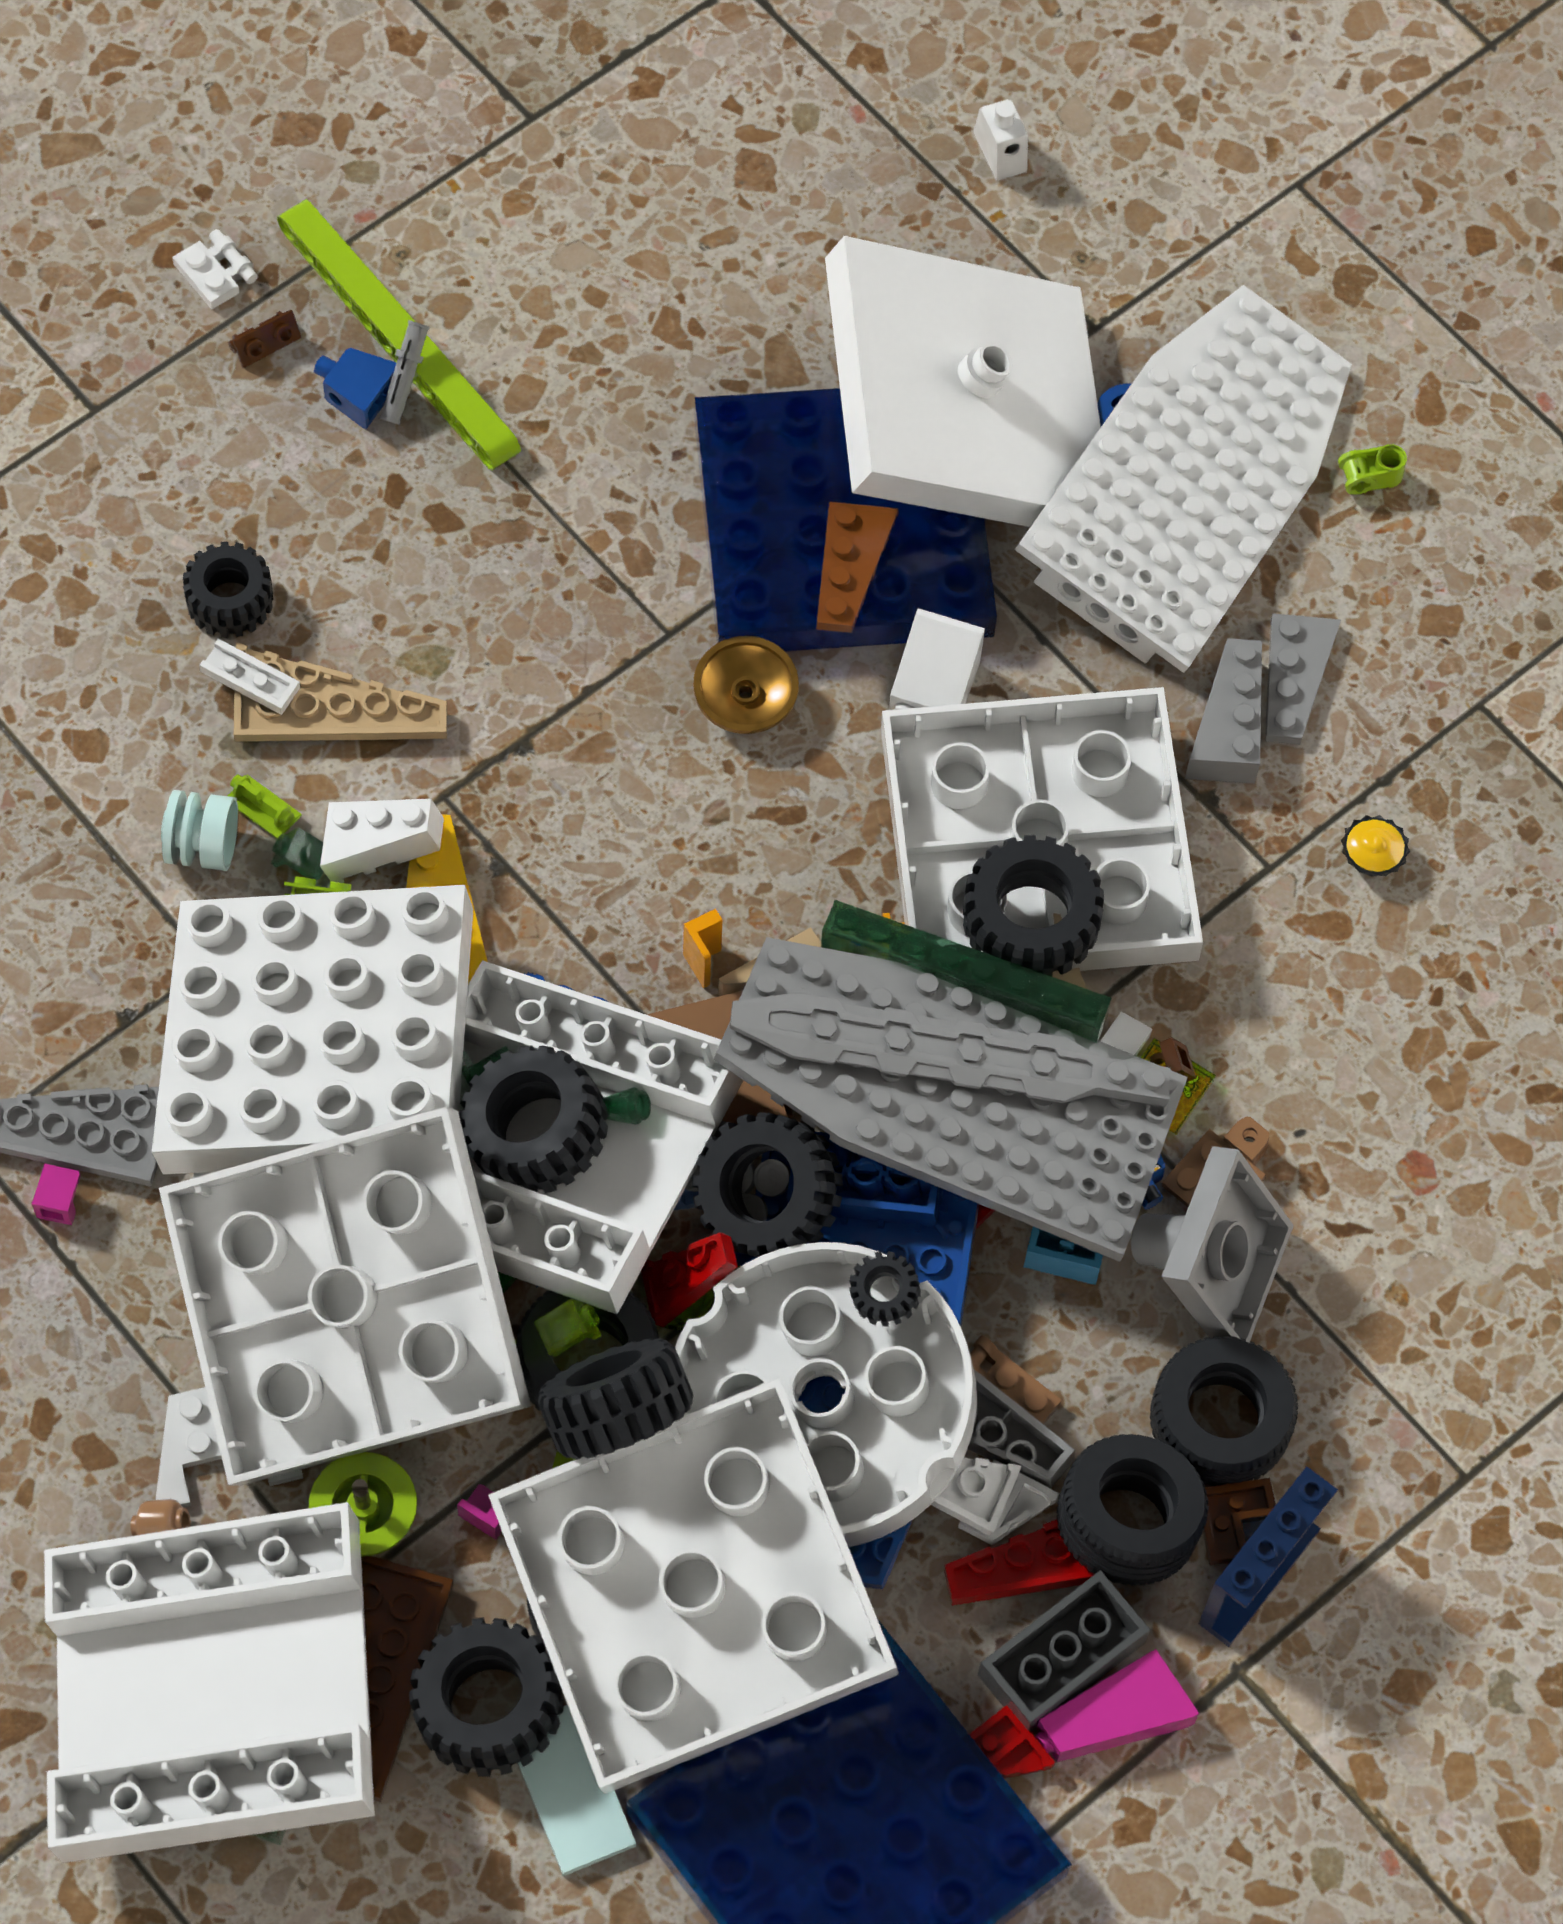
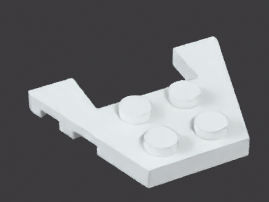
[156,1387,303,1508]

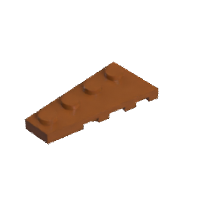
[816,502,899,633]

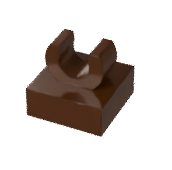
[1149,1037,1196,1083]

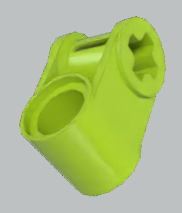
[1338,444,1407,495]

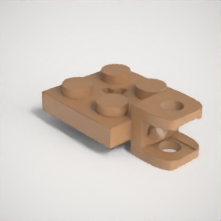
[1162,1117,1269,1207]

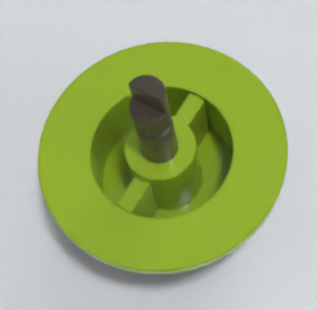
[309,1452,417,1557]

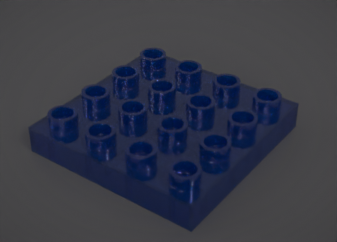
[694,388,997,651]
[627,1618,1072,1924]

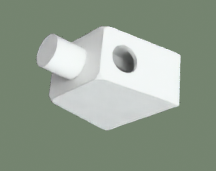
[973,99,1028,181]

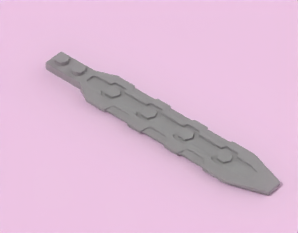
[730,993,1171,1107]

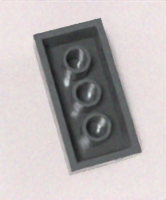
[978,1570,1150,1732]

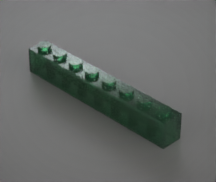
[821,900,1112,1043]

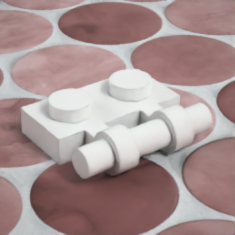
[172,229,258,310]

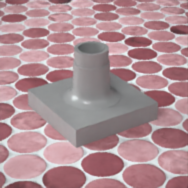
[1131,1146,1294,1342]

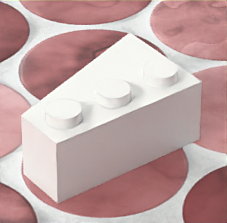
[320,799,444,883]

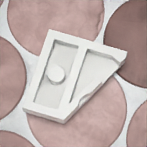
[958,1459,1059,1545]

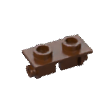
[228,310,302,368]

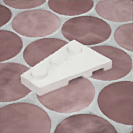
[893,1458,1022,1535]

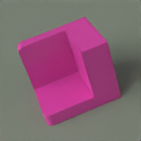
[32,1163,80,1226]
[457,1484,502,1540]

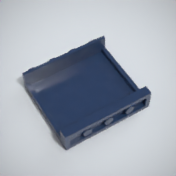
[1199,1466,1338,1647]

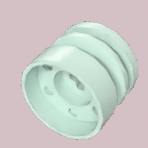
[161,790,238,871]

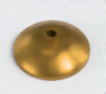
[693,636,799,734]

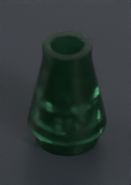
[603,1087,651,1125]

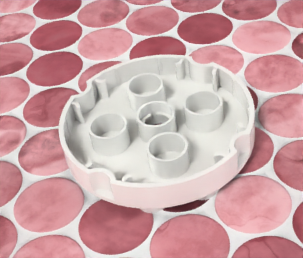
[675,1242,977,1547]

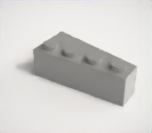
[1185,638,1262,784]
[968,1369,1075,1488]

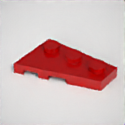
[641,1232,738,1327]

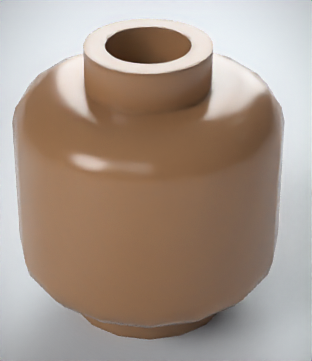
[130,1499,191,1536]

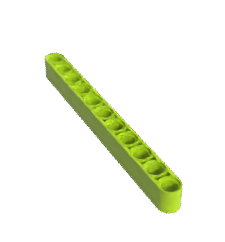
[277,199,521,470]

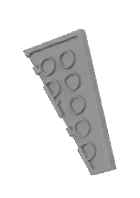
[0,1084,159,1187]

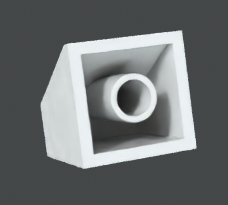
[889,608,985,710]

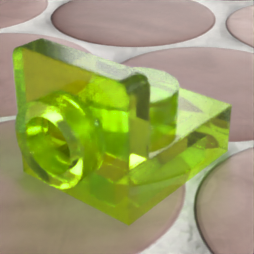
[534,1299,601,1357]

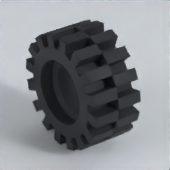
[849,1251,921,1327]

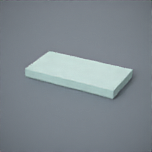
[518,1705,636,1876]

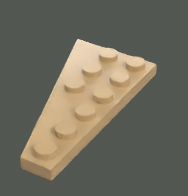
[233,642,447,742]

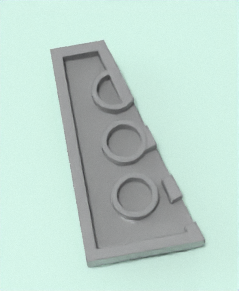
[1265,613,1341,745]

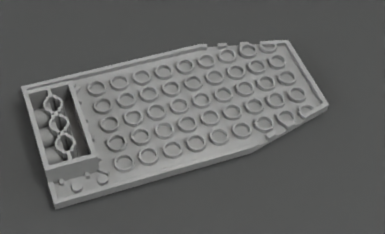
[714,937,1188,1262]

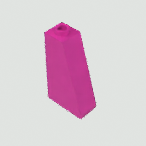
[1035,1648,1199,1763]

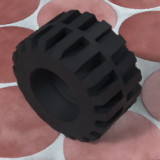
[183,541,274,638]

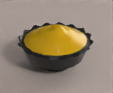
[1341,815,1410,877]

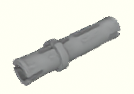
[379,320,430,425]

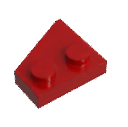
[947,1705,1055,1785]

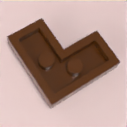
[1202,1478,1276,1566]

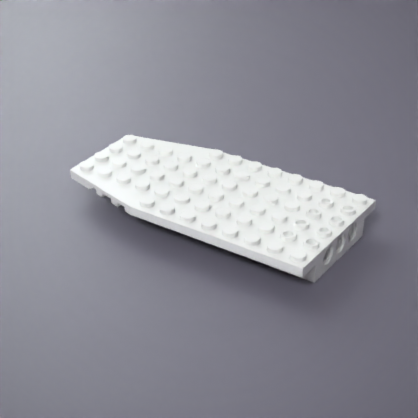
[1014,285,1352,673]

